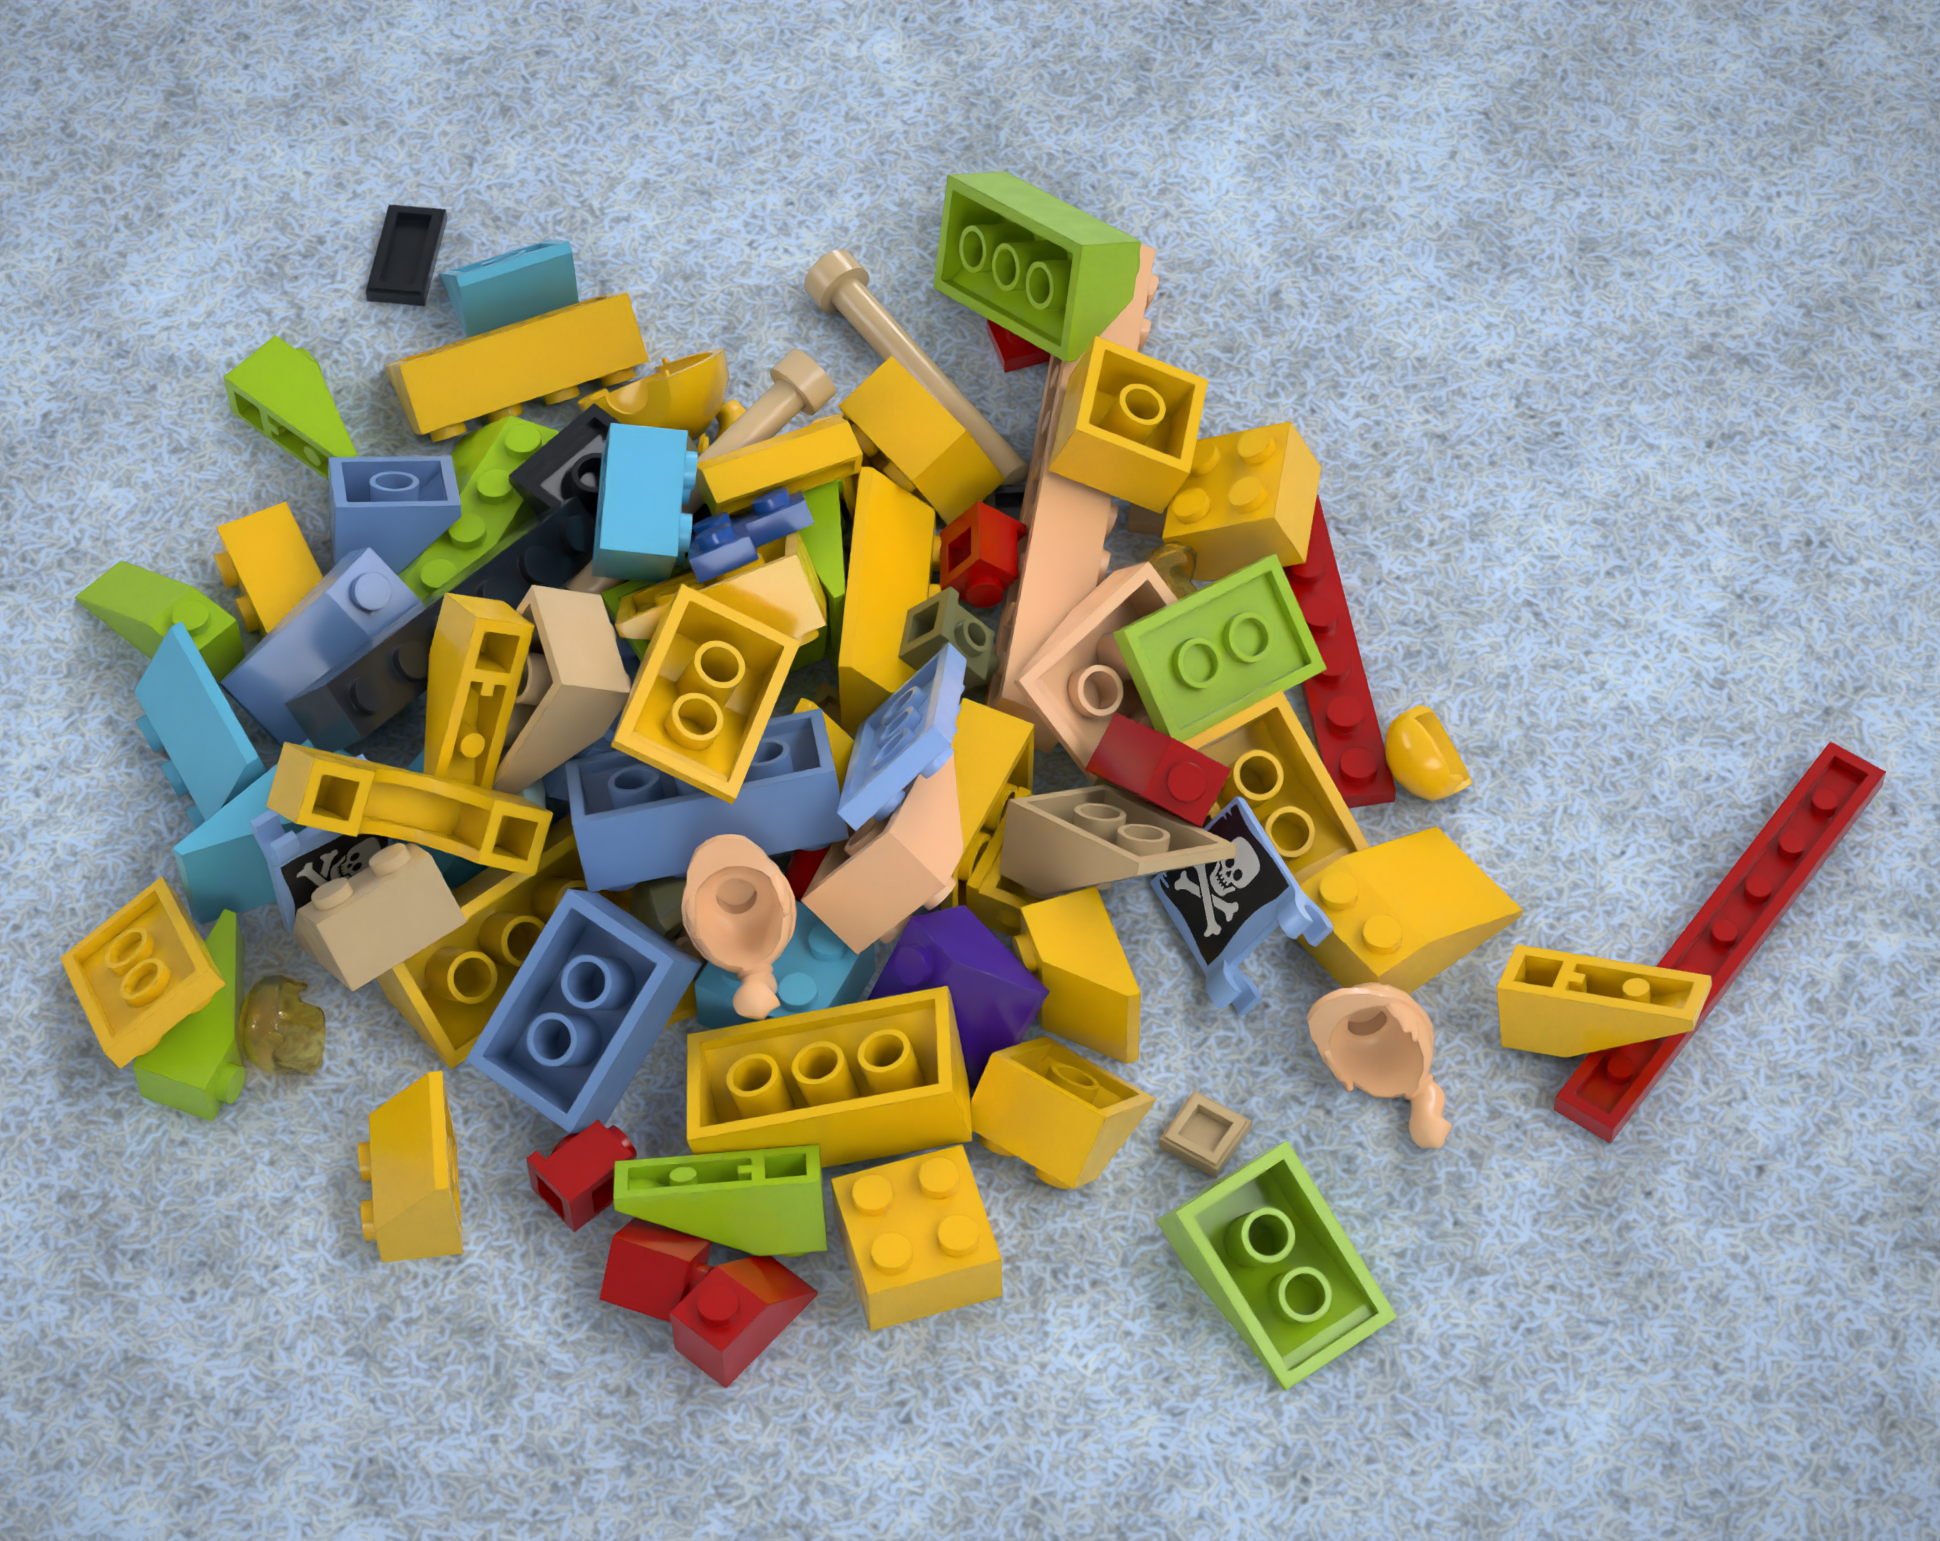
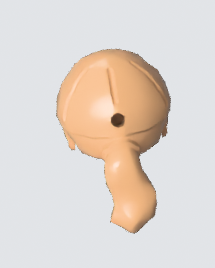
[681,834,797,1021]
[1306,982,1453,1149]

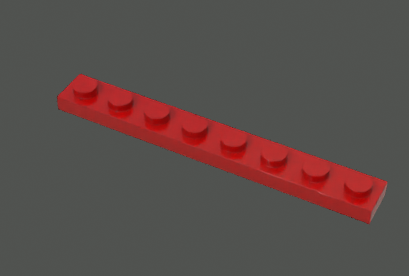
[1553,741,1886,1144]

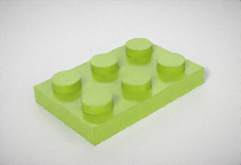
[1112,554,1327,742]

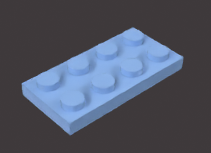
[837,643,967,831]

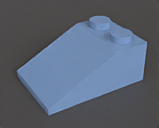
[219,547,421,748]

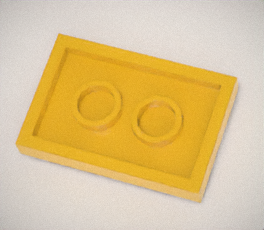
[60,876,226,1069]

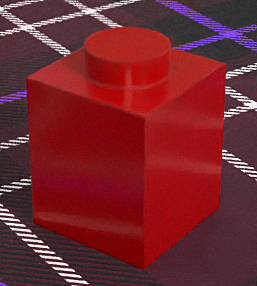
[599,1217,714,1323]

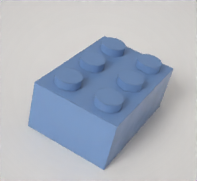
[465,889,702,1133]

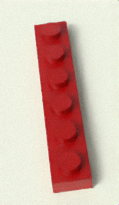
[1282,495,1396,808]

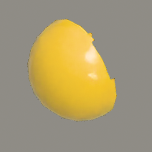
[577,348,730,441]

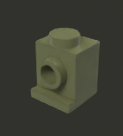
[898,586,999,693]

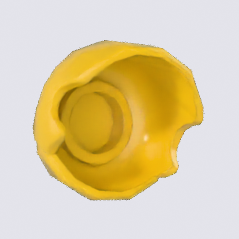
[1385,705,1472,801]

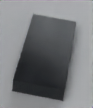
[366,204,447,306]

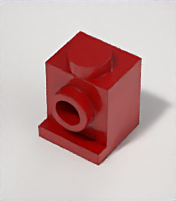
[939,501,1027,609]
[526,1120,637,1232]

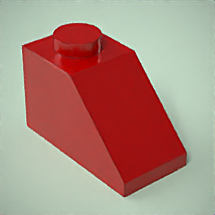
[1085,712,1232,828]
[670,1255,818,1388]

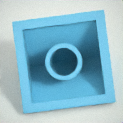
[439,239,579,338]

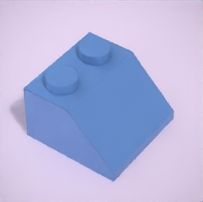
[328,456,461,575]

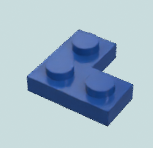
[688,488,815,584]

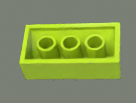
[933,171,1141,362]
[397,415,560,601]

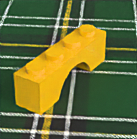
[266,742,553,876]

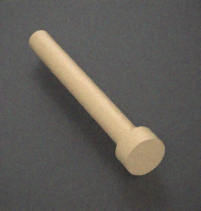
[804,249,1029,486]
[564,348,836,595]

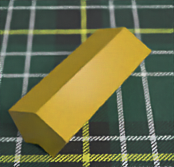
[696,416,863,516]

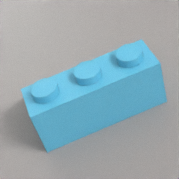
[134,621,268,829]

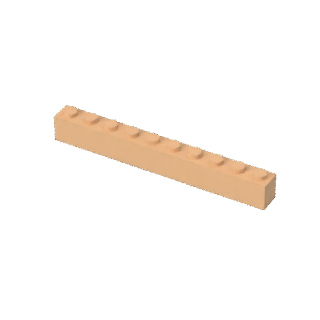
[984,244,1159,753]

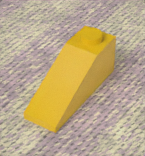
[423,593,535,789]
[1496,944,1712,1058]

